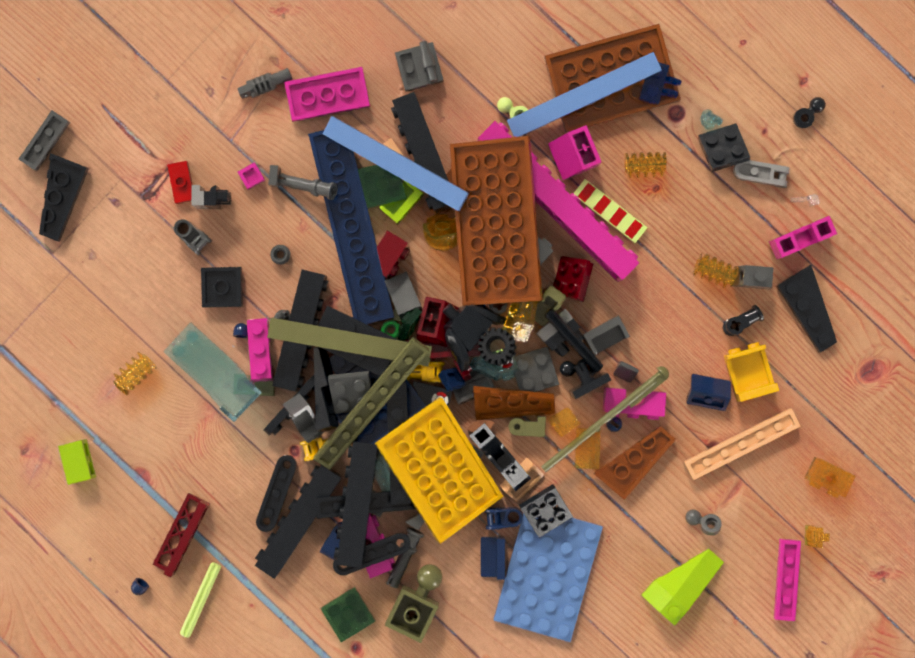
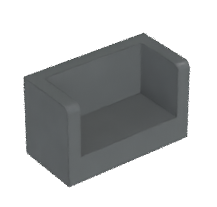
[385,271,423,321]
[583,316,630,355]
[283,393,324,443]

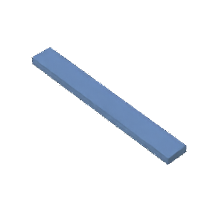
[507,52,662,137]
[323,116,469,211]

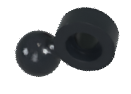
[793,97,826,128]
[560,359,596,377]

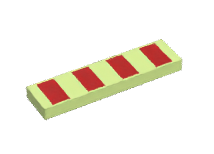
[574,179,648,244]

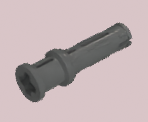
[278,173,338,200]
[386,527,424,588]

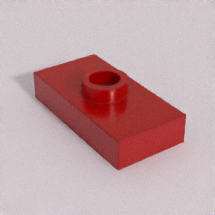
[167,161,193,204]

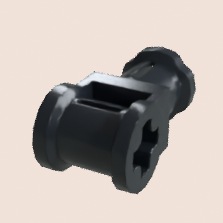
[722,305,764,336]

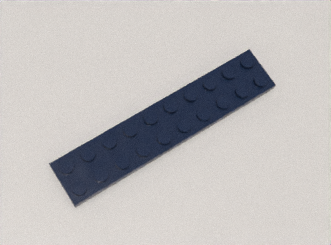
[308,130,394,324]

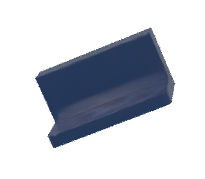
[686,374,731,411]
[480,537,505,580]

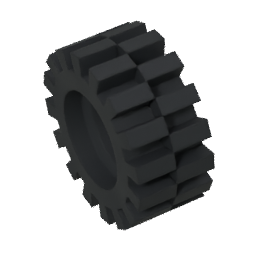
[478,328,517,366]

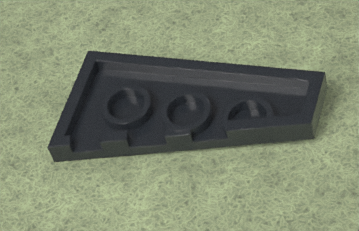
[39,153,89,242]
[776,264,837,353]

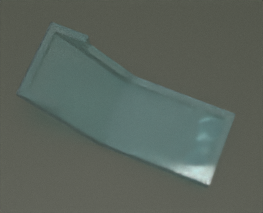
[163,322,262,422]

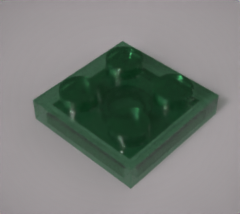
[358,165,406,209]
[320,586,376,643]

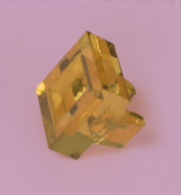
[805,525,830,548]

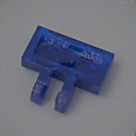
[639,62,682,105]

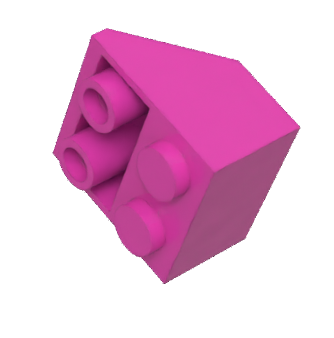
[548,125,602,180]

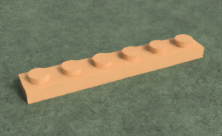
[683,408,800,480]

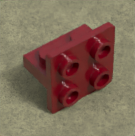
[553,256,594,302]

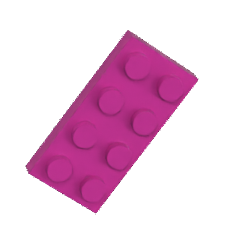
[284,67,370,122]

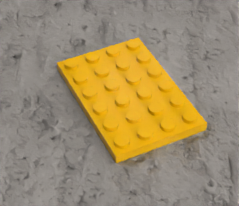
[375,397,504,544]

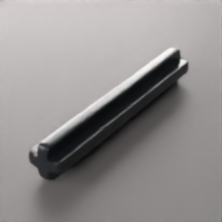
[544,309,603,372]

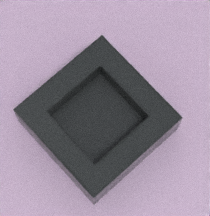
[268,165,281,188]

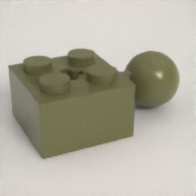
[385,564,443,643]

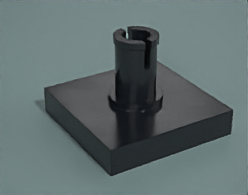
[569,361,611,399]

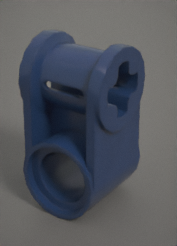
[484,507,523,530]
[320,522,342,560]

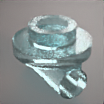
[700,109,723,130]

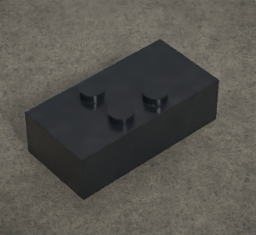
[318,306,401,376]

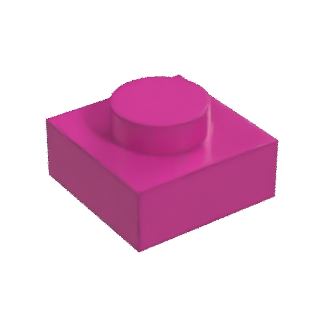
[238,162,265,190]

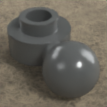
[685,509,722,536]

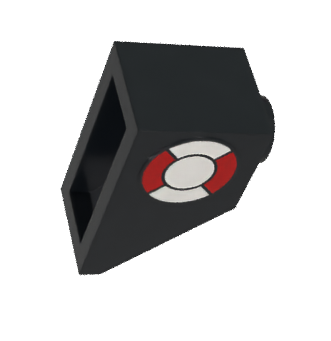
[413,381,453,407]

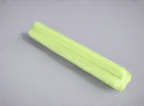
[180,562,221,638]

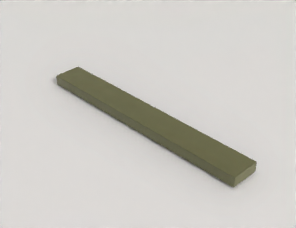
[267,317,432,366]
[314,337,430,470]

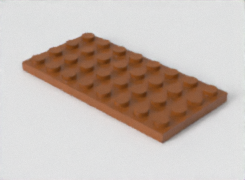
[450,136,543,306]

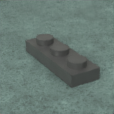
[19,110,70,171]

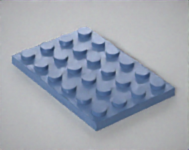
[493,513,603,642]

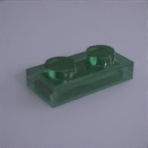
[398,308,422,341]

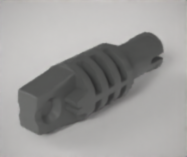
[237,68,293,99]

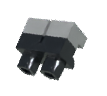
[191,185,231,209]
[535,309,584,357]

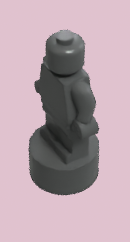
[274,310,290,320]

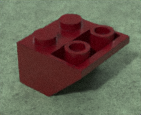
[377,230,410,279]
[417,297,459,347]

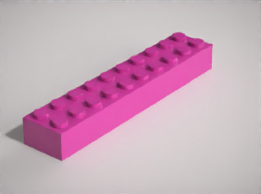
[478,121,639,282]

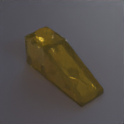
[502,301,538,343]

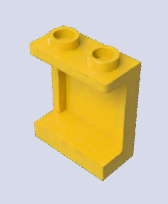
[724,342,779,402]

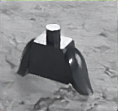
[442,304,507,372]

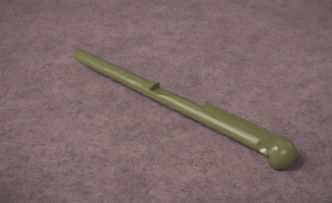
[541,366,669,472]

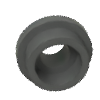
[270,245,291,265]

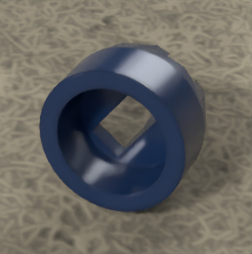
[233,323,248,338]
[606,417,622,432]
[131,578,149,595]

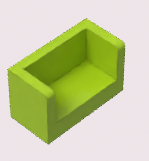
[379,180,424,225]
[58,439,96,485]

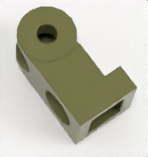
[508,416,546,437]

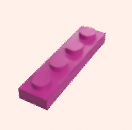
[774,539,801,621]

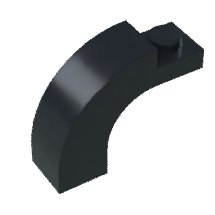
[469,423,531,491]

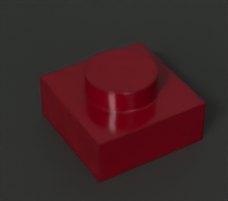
[453,360,472,382]

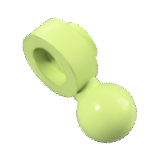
[497,97,528,118]

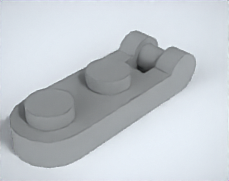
[733,160,790,188]

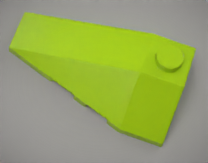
[641,548,724,626]

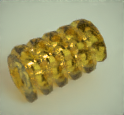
[624,152,667,178]
[693,253,739,288]
[113,351,157,395]

